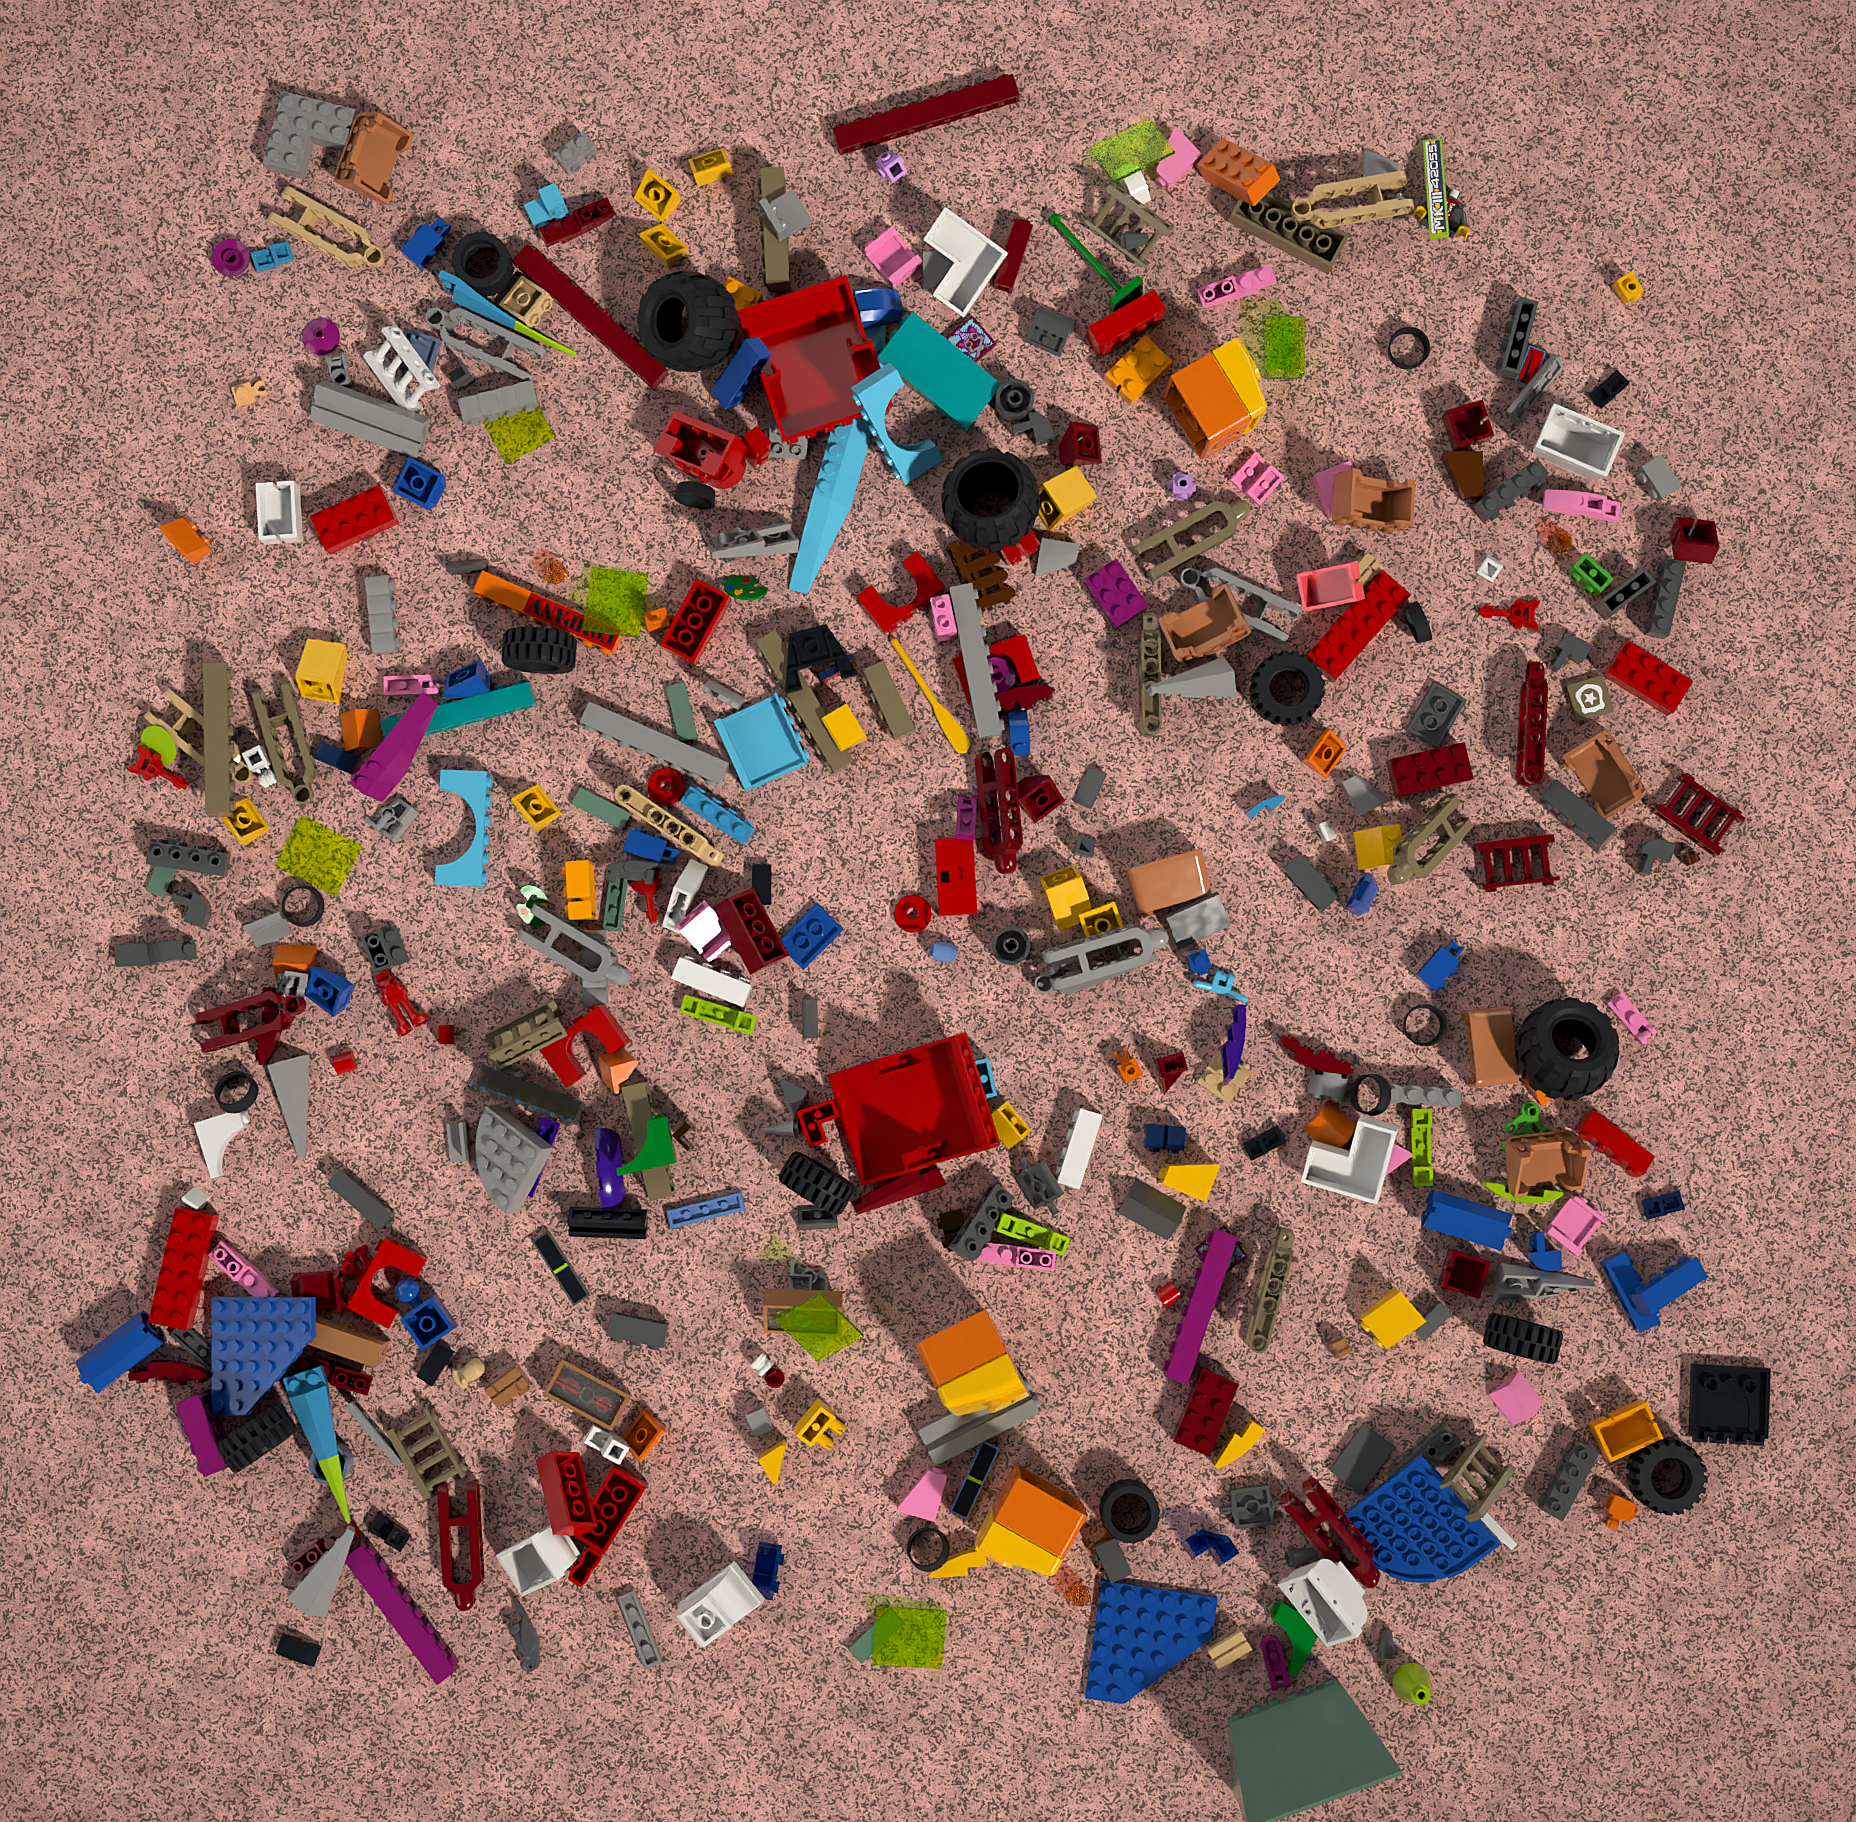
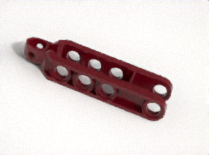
[1515,661,1548,787]
[974,747,1023,874]
[194,991,306,1053]
[1280,1478,1381,1589]
[437,1481,485,1611]

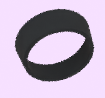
[1388,327,1430,369]
[674,481,716,509]
[1404,601,1432,643]
[282,886,325,927]
[1403,1004,1446,1046]
[214,1071,259,1113]
[1349,1074,1391,1116]
[907,1527,950,1572]

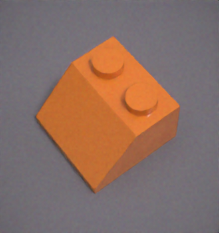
[159,517,212,564]

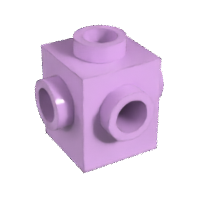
[875,150,907,183]
[1168,472,1196,501]

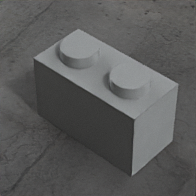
[1637,455,1682,502]

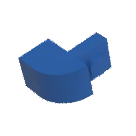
[1008,710,1030,756]
[1525,1231,1562,1271]

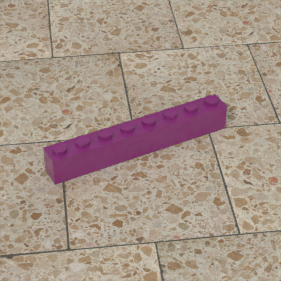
[1162,1227,1238,1385]
[345,1542,459,1685]

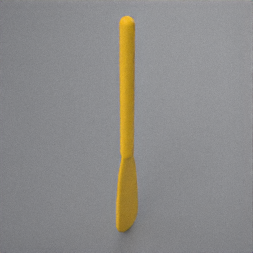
[890,638,971,753]

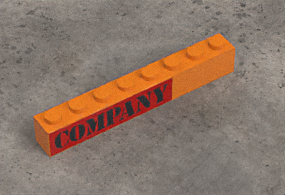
[473,570,624,655]

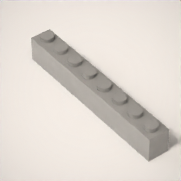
[949,583,1005,740]
[580,701,730,787]

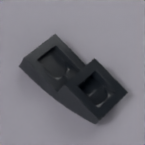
[1588,370,1630,409]
[752,864,772,905]
[1242,1125,1287,1161]
[416,1341,455,1387]
[367,1512,411,1552]
[275,1633,321,1667]

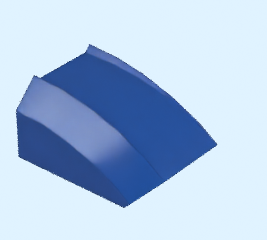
[853,286,904,329]
[390,457,446,510]
[442,659,492,698]
[1344,873,1379,916]
[304,966,356,1017]

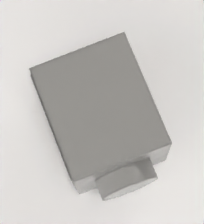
[746,1405,774,1438]

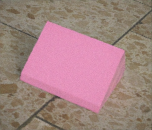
[1488,1371,1543,1426]

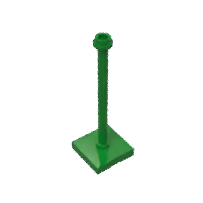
[1048,213,1143,314]

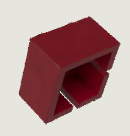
[1442,399,1494,451]
[1670,517,1719,564]
[1438,1248,1491,1299]

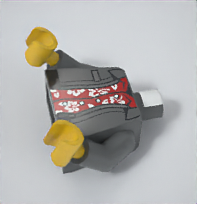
[1412,189,1469,240]

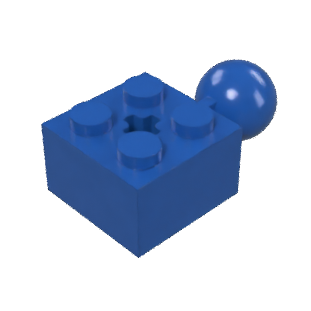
[395,1278,458,1351]

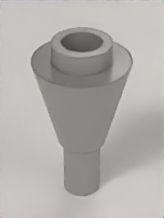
[764,1118,801,1138]

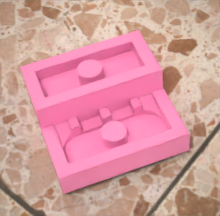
[1229,452,1284,506]

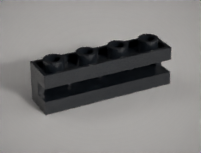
[567,1207,648,1239]

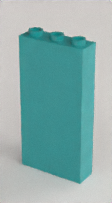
[876,312,1002,431]

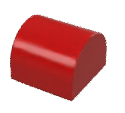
[438,1025,455,1044]
[332,1051,358,1074]
[1155,1281,1182,1308]

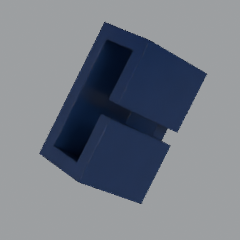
[1144,1124,1186,1154]

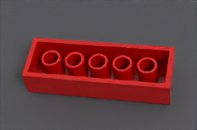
[1307,570,1411,683]
[148,1206,220,1331]

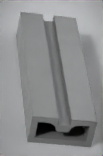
[309,380,430,458]
[918,1375,1041,1466]

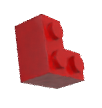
[797,1098,840,1148]

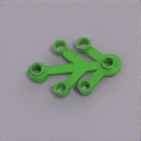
[1501,1102,1551,1152]

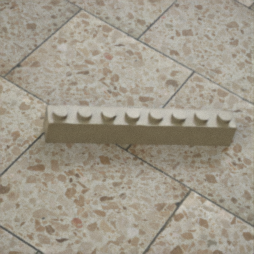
[755,630,854,774]
[203,662,236,818]

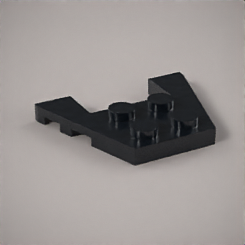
[785,624,858,694]

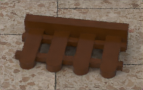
[946,541,1016,615]

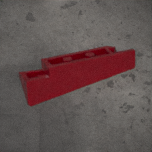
[851,1166,947,1215]

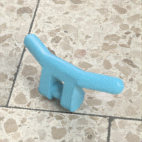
[1193,969,1248,1003]

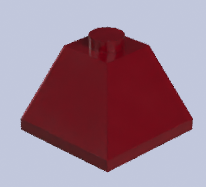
[1058,422,1102,466]
[1017,775,1065,823]

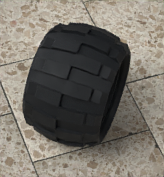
[637,271,739,372]
[941,448,1040,552]
[1515,997,1620,1101]

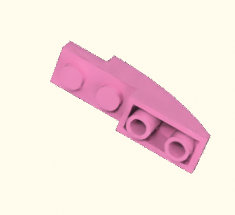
[1197,264,1277,308]
[1542,490,1621,523]
[208,1241,280,1297]
[976,1242,1056,1271]

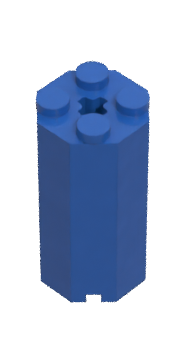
[1421,1189,1512,1251]
[75,1311,167,1393]

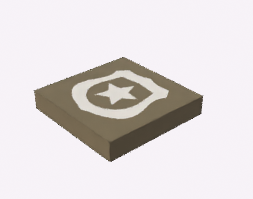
[1565,675,1614,723]

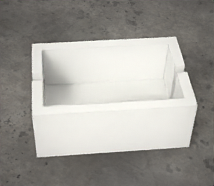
[256,481,303,545]

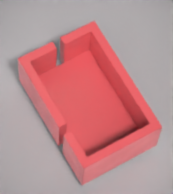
[1296,561,1365,612]

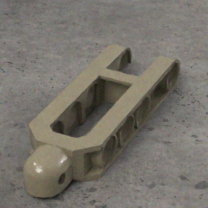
[1132,500,1250,582]
[1138,612,1162,738]
[252,681,318,805]
[1387,793,1473,885]
[1244,1226,1295,1353]

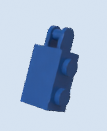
[401,217,452,270]
[623,827,680,864]
[1414,939,1465,991]

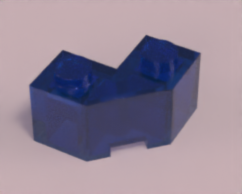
[1181,1529,1239,1567]
[752,1541,785,1601]

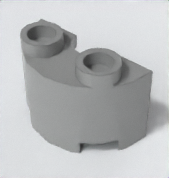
[275,971,309,1010]
[1308,1070,1349,1102]

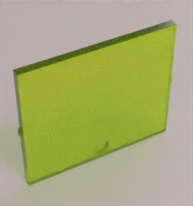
[1090,118,1175,183]
[482,380,556,465]
[582,567,649,638]
[275,815,363,897]
[774,1292,864,1362]
[872,1606,947,1669]

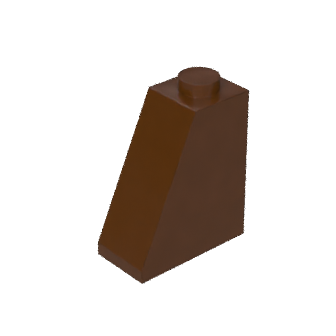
[1441,451,1484,504]

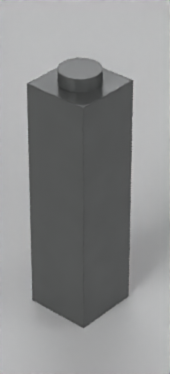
[327,1169,396,1230]

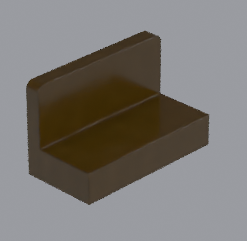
[672,1121,695,1152]

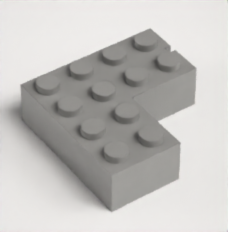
[263,91,358,180]

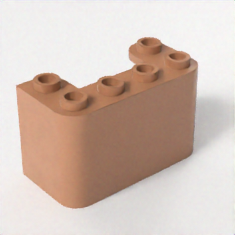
[1331,468,1415,534]

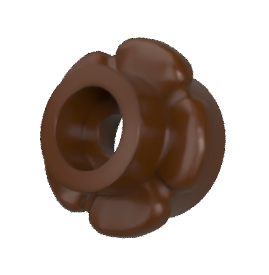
[1682,851,1701,867]

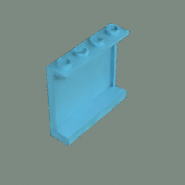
[714,693,810,792]

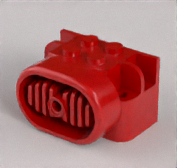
[653,410,748,489]

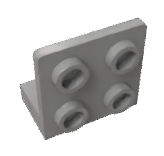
[759,190,812,242]
[769,416,808,460]

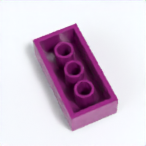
[176,1390,228,1477]

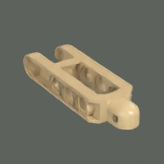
[1290,171,1414,229]
[267,186,385,268]
[144,687,254,784]
[615,785,725,866]

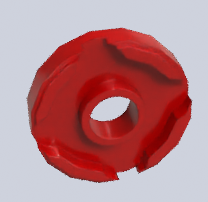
[647,768,686,806]
[894,895,932,933]

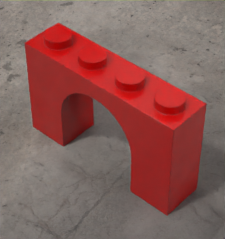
[856,551,945,635]
[952,633,1040,705]
[540,1004,631,1088]
[346,1236,428,1329]

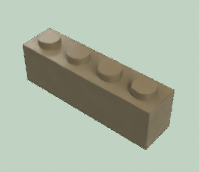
[861,660,916,741]

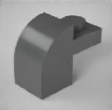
[1011,412,1055,446]
[1549,637,1593,672]
[1636,839,1676,876]
[170,891,212,928]
[148,940,197,964]

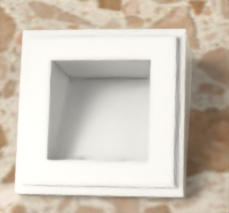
[1476,554,1504,582]
[1316,821,1336,843]
[182,1187,210,1210]

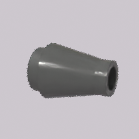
[1121,231,1149,251]
[1285,1547,1315,1568]
[1376,1629,1396,1659]

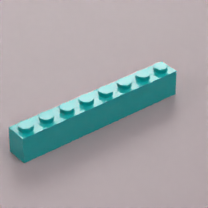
[381,680,537,737]

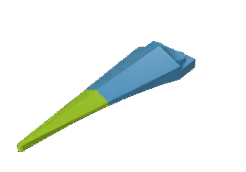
[438,270,577,357]
[283,1365,351,1524]

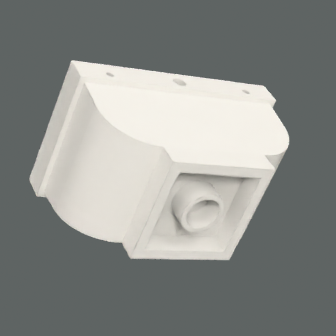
[1533,403,1625,479]
[496,1525,580,1597]
[1278,1559,1367,1647]
[674,1561,765,1648]

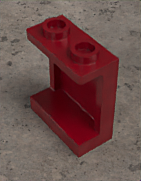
[290,1270,348,1313]

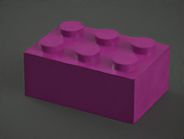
[1084,558,1148,630]

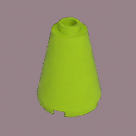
[1392,1663,1431,1705]

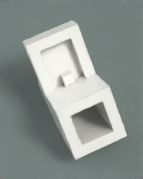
[1115,164,1151,204]
[583,1424,629,1465]

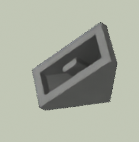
[780,1079,808,1117]

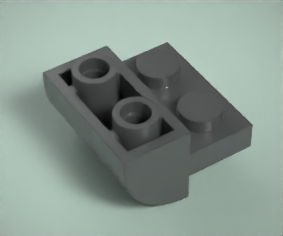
[1025,306,1076,357]
[360,925,410,973]

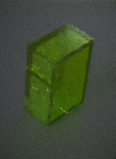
[1263,316,1305,379]

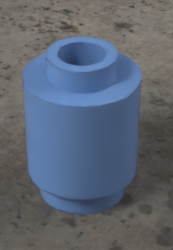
[929,941,957,962]

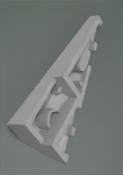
[709,515,799,559]
[1147,657,1236,700]
[267,1054,310,1158]
[1492,1263,1596,1305]
[288,1526,355,1617]

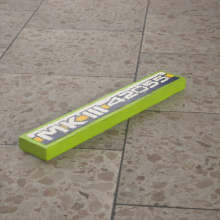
[1423,138,1449,240]

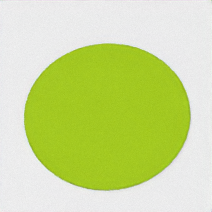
[141,725,176,766]

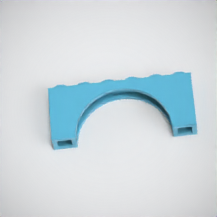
[851,362,943,485]
[435,770,493,887]

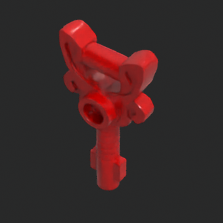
[1478,599,1540,631]
[127,744,189,790]
[632,869,662,924]
[335,1245,377,1281]

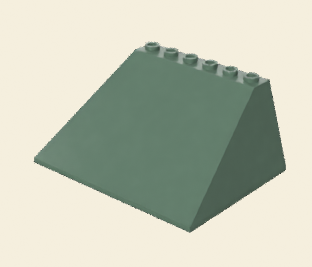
[1228,1678,1403,1822]

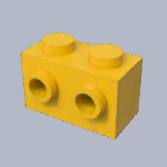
[991,1101,1032,1150]

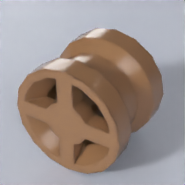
[1328,1336,1352,1359]

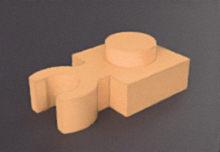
[231,381,268,407]

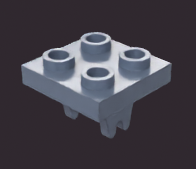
[396,329,442,373]

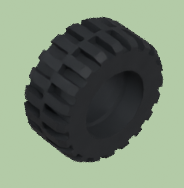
[501,626,577,674]
[1249,651,1325,726]
[778,1151,855,1215]
[1483,1312,1563,1364]
[217,1404,297,1473]
[1626,1436,1708,1516]

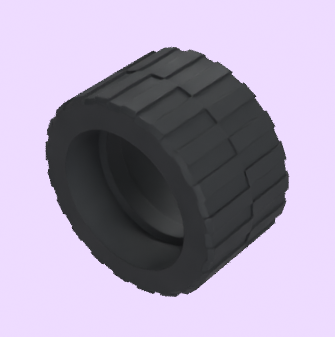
[452,231,514,297]
[1099,1479,1160,1544]

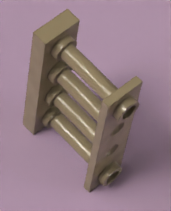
[1084,182,1174,268]
[485,999,568,1070]
[386,1406,468,1500]
[1440,1433,1516,1523]

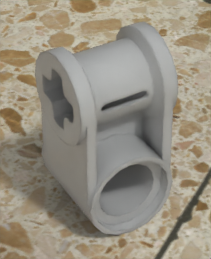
[326,352,352,388]

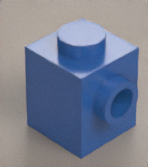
[1185,949,1212,976]

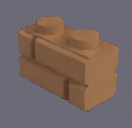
[484,1364,532,1408]

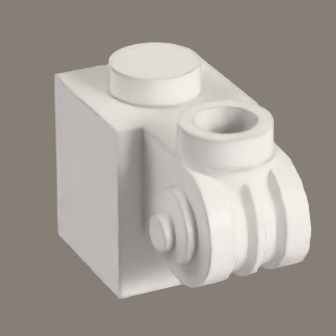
[242,745,277,788]

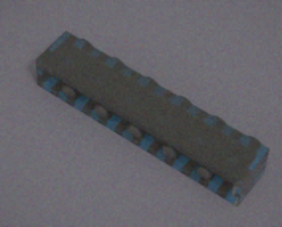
[467,1062,586,1126]

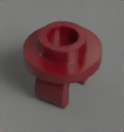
[765,1368,785,1388]

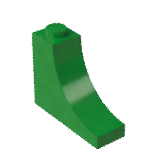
[616,1114,678,1176]
[1270,1599,1318,1678]

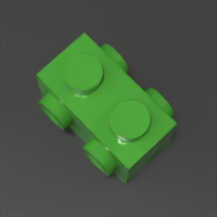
[1567,553,1614,597]

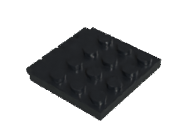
[1688,1363,1771,1446]

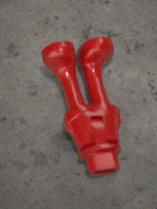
[375,970,430,1037]

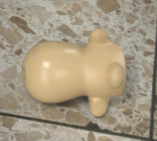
[452,1358,485,1389]

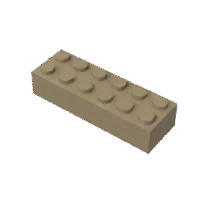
[757,167,791,292]
[1228,192,1350,274]
[619,1081,676,1202]

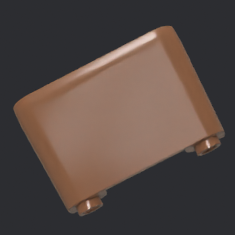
[334,112,414,205]
[1158,583,1251,666]
[1561,728,1647,819]
[1125,848,1212,918]
[1460,1006,1521,1088]
[1505,1130,1591,1198]

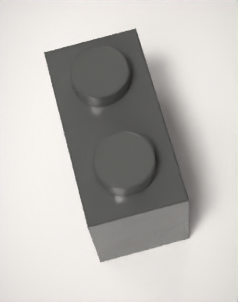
[1092,1536,1132,1584]

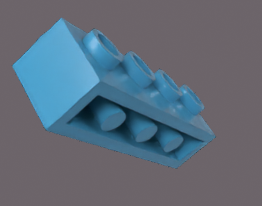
[680,786,755,846]

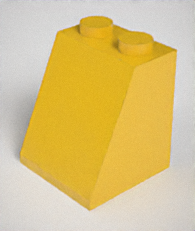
[1038,466,1097,531]
[295,639,348,703]
[1353,824,1402,870]
[1039,865,1092,931]
[1157,1163,1220,1202]
[1358,1287,1426,1349]

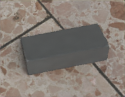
[446,558,488,575]
[1074,767,1107,809]
[115,942,154,967]
[802,999,818,1038]
[798,1206,838,1230]
[1414,1301,1452,1341]

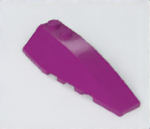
[349,691,439,802]

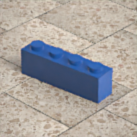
[711,337,772,409]
[1600,1251,1661,1333]
[1629,1255,1708,1316]

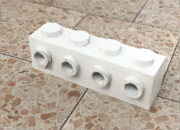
[671,955,752,1007]
[1054,1108,1103,1189]

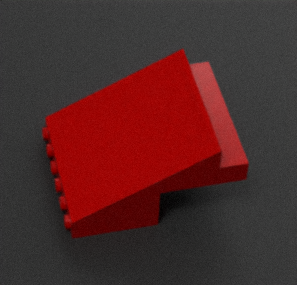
[737,275,893,445]
[827,1032,1001,1186]

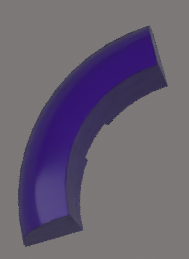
[595,1128,626,1208]

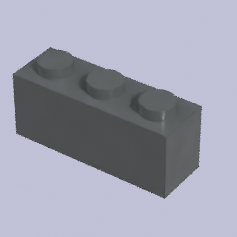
[1593,567,1656,620]
[1281,854,1340,913]
[606,1311,670,1350]

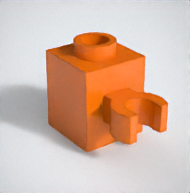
[644,607,674,634]
[1113,1047,1143,1084]
[1603,1492,1637,1531]

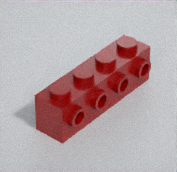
[1574,1109,1655,1178]

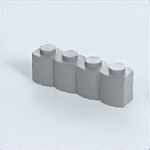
[458,381,539,427]
[365,575,401,655]
[578,930,609,1007]
[1379,1084,1461,1107]

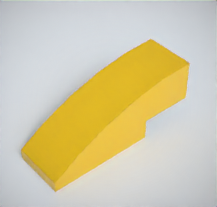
[1212,1419,1265,1469]
[929,1548,987,1578]

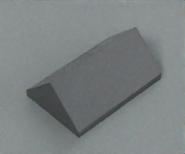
[1117,1179,1186,1241]

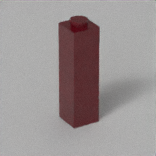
[994,219,1033,294]

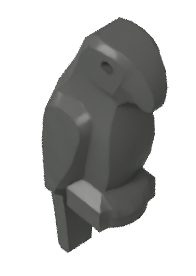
[604,859,678,885]
[508,1597,540,1672]

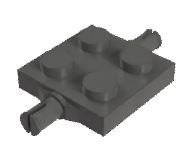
[1014,1155,1064,1216]
[1219,1484,1283,1529]

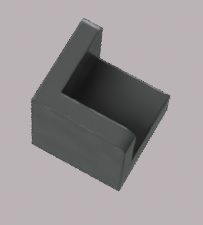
[449,360,475,391]
[1073,834,1097,859]

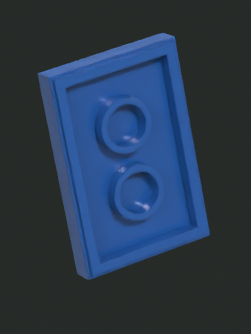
[781,903,844,970]

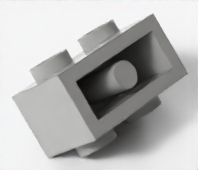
[554,131,598,176]

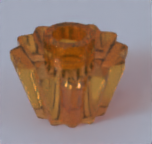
[1546,529,1573,555]
[543,560,569,584]
[1065,1585,1091,1606]

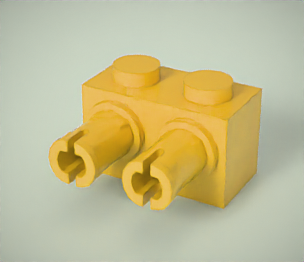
[793,1398,847,1451]

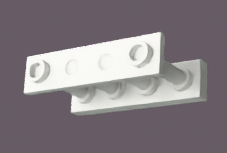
[363,325,441,414]

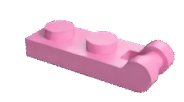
[384,675,439,696]
[1606,992,1657,1045]

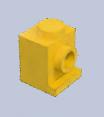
[1612,270,1644,304]

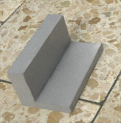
[243,911,292,948]
[446,1122,470,1162]

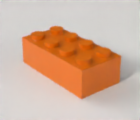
[1197,138,1280,206]

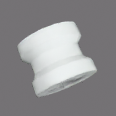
[750,1352,774,1377]

